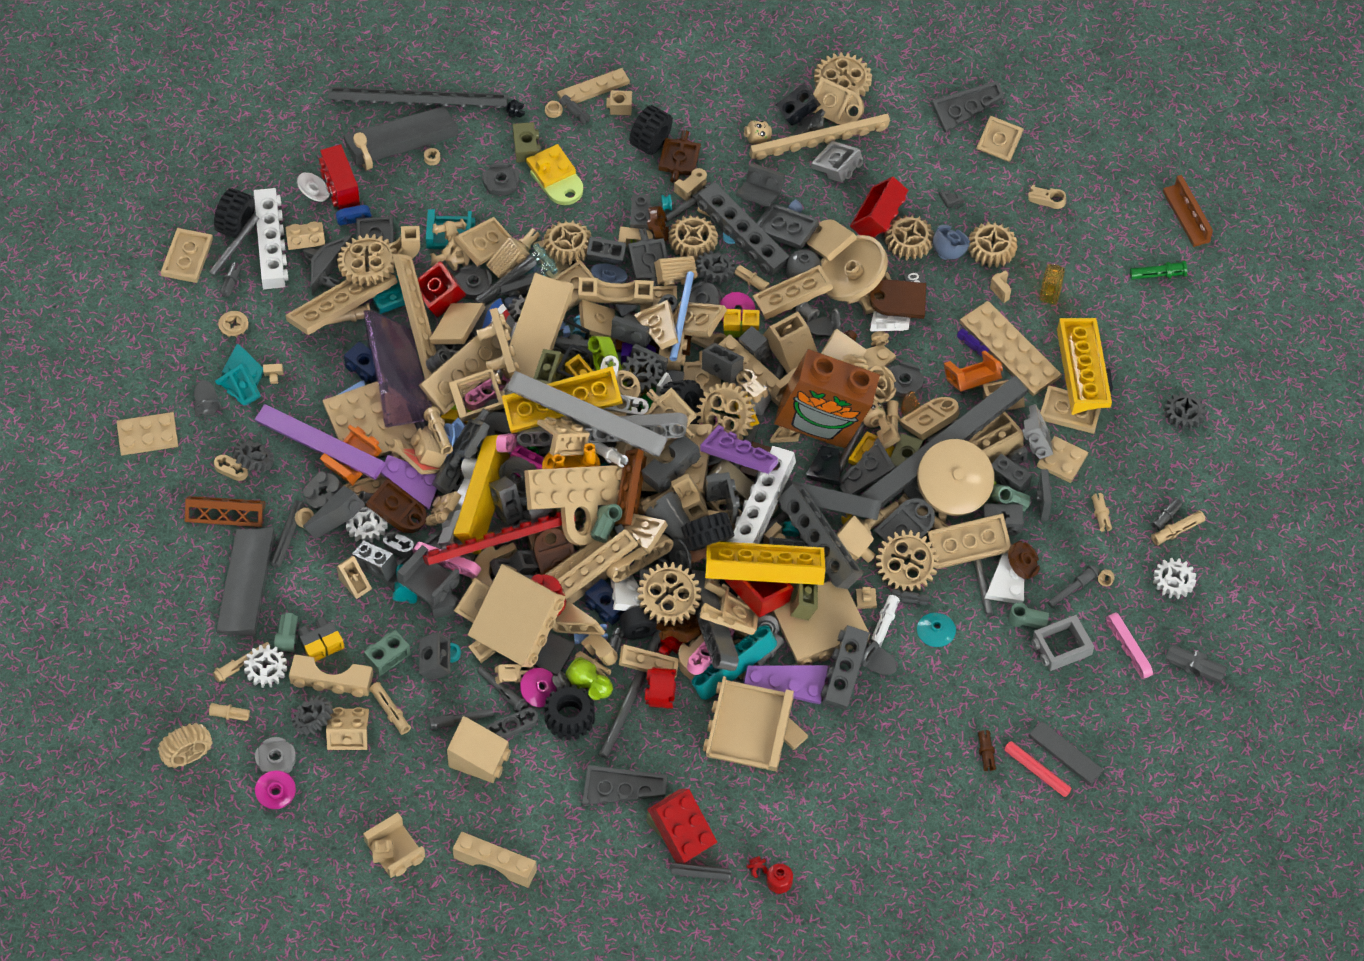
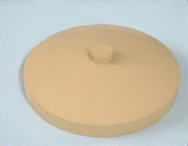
[821,235,888,301]
[917,439,994,516]

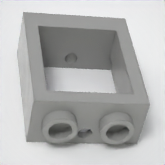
[1031,615,1094,671]

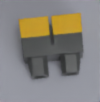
[299,617,344,662]

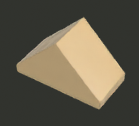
[337,556,372,599]

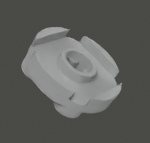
[255,737,296,774]

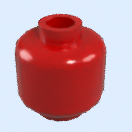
[766,863,793,894]

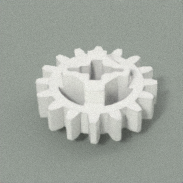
[346,507,388,543]
[1153,558,1196,599]
[244,644,287,688]

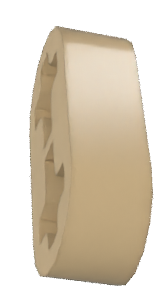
[214,455,248,481]

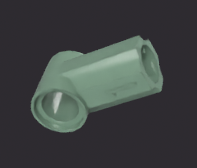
[990,484,1031,512]
[590,504,622,543]
[1008,603,1049,629]
[274,613,298,652]

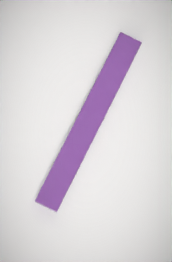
[254,404,386,480]

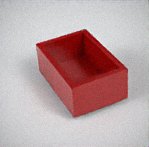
[318,144,360,210]
[850,176,909,238]
[724,579,793,618]
[647,789,717,863]

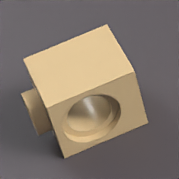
[606,90,632,115]

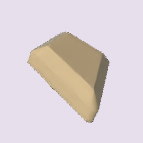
[770,426,801,443]

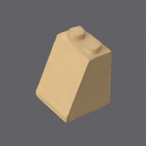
[447,716,511,783]

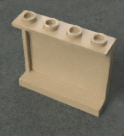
[468,564,566,668]
[770,581,870,665]
[703,676,794,772]

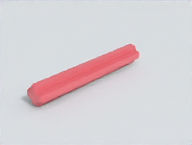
[1004,741,1072,797]

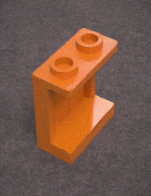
[944,351,1003,392]
[320,425,382,486]

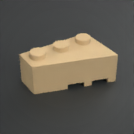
[968,412,1024,463]

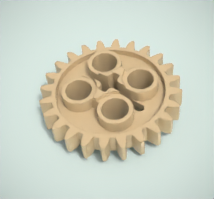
[814,52,872,96]
[337,234,397,286]
[696,382,756,440]
[876,530,939,592]
[637,562,701,626]

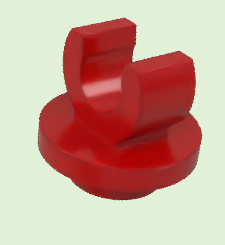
[746,856,768,878]

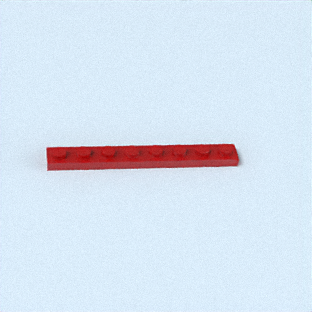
[423,511,576,565]

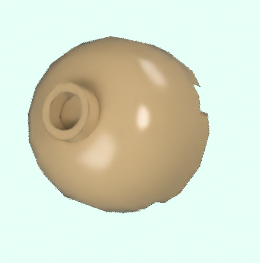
[867,365,896,403]

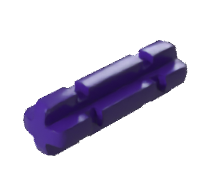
[957,328,989,357]

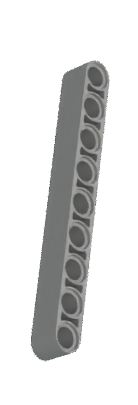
[506,371,667,457]
[517,413,688,447]

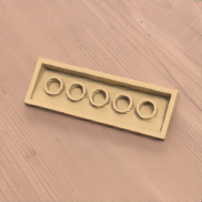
[501,273,574,379]

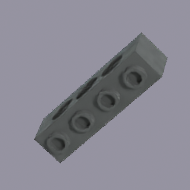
[821,625,870,710]

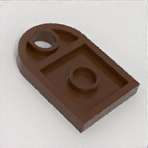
[869,280,926,319]
[365,478,427,533]
[533,528,575,575]

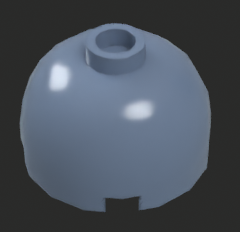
[933,225,970,260]

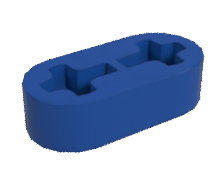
[336,205,371,225]

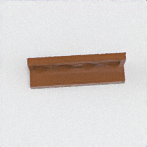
[1163,175,1213,247]
[614,449,647,527]
[185,496,265,527]

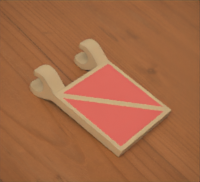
[388,438,440,475]

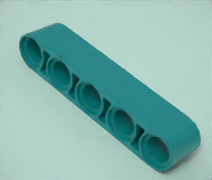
[691,625,777,700]

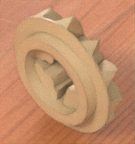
[218,311,248,338]

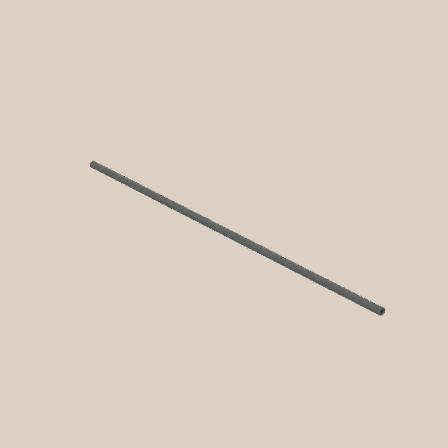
[599,362,785,759]

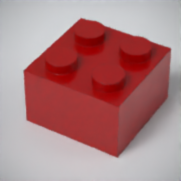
[417,261,467,318]

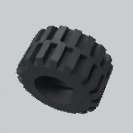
[629,105,673,155]
[214,188,255,238]
[660,380,706,424]
[681,512,735,551]
[544,685,595,740]

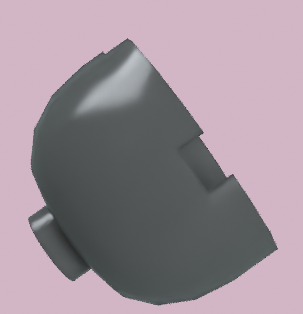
[785,249,821,279]

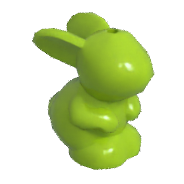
[566,657,613,700]

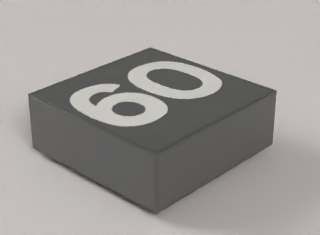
[904,271,925,283]

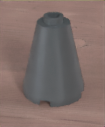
[645,491,690,545]

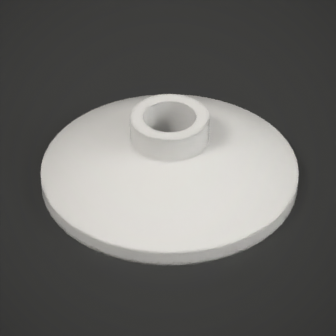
[297,173,330,202]

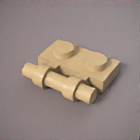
[425,491,462,526]

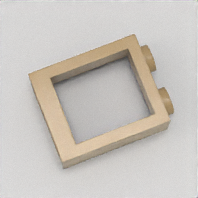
[449,368,505,422]

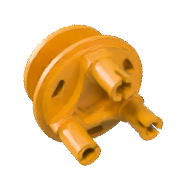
[542,443,600,469]

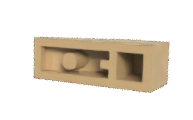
[552,602,605,635]

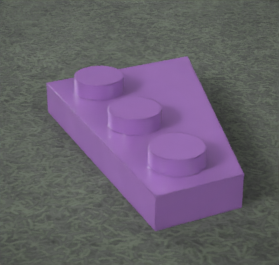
[381,455,438,511]

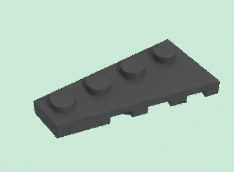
[931,80,1004,133]
[582,765,668,805]

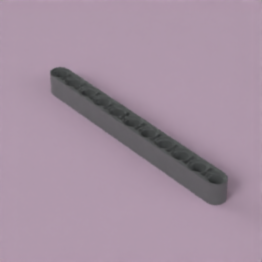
[861,376,1029,508]

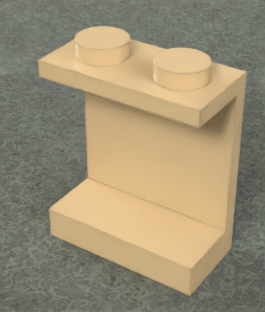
[363,812,425,878]

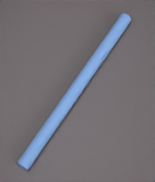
[669,271,694,361]

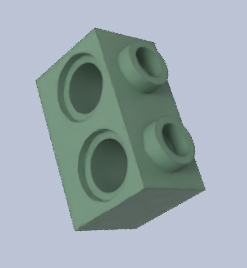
[364,630,411,677]

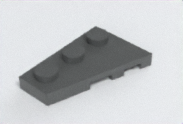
[840,438,896,495]

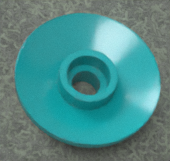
[917,613,956,647]

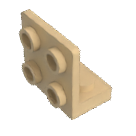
[537,417,590,456]
[326,707,369,750]

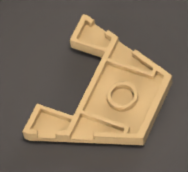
[700,578,758,635]

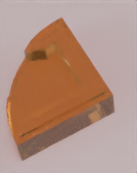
[901,391,921,416]

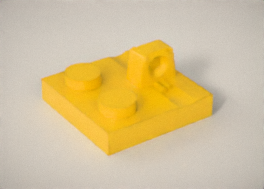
[526,144,576,188]

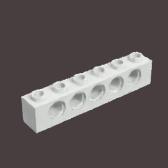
[254,188,288,289]
[728,446,796,544]

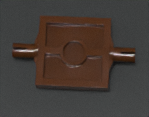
[659,130,701,183]
[655,613,702,643]

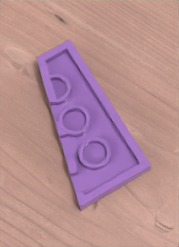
[700,425,778,474]
[743,665,828,704]

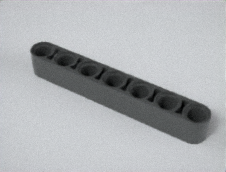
[754,473,882,520]
[689,569,739,671]

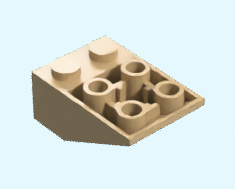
[763,312,818,373]

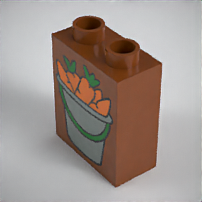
[774,349,880,448]

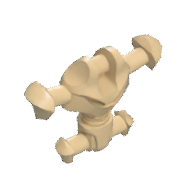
[430,219,470,271]

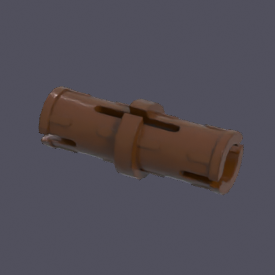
[978,730,996,771]

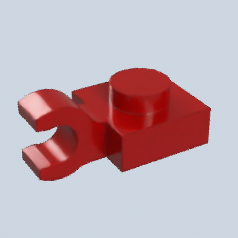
[658,636,685,656]

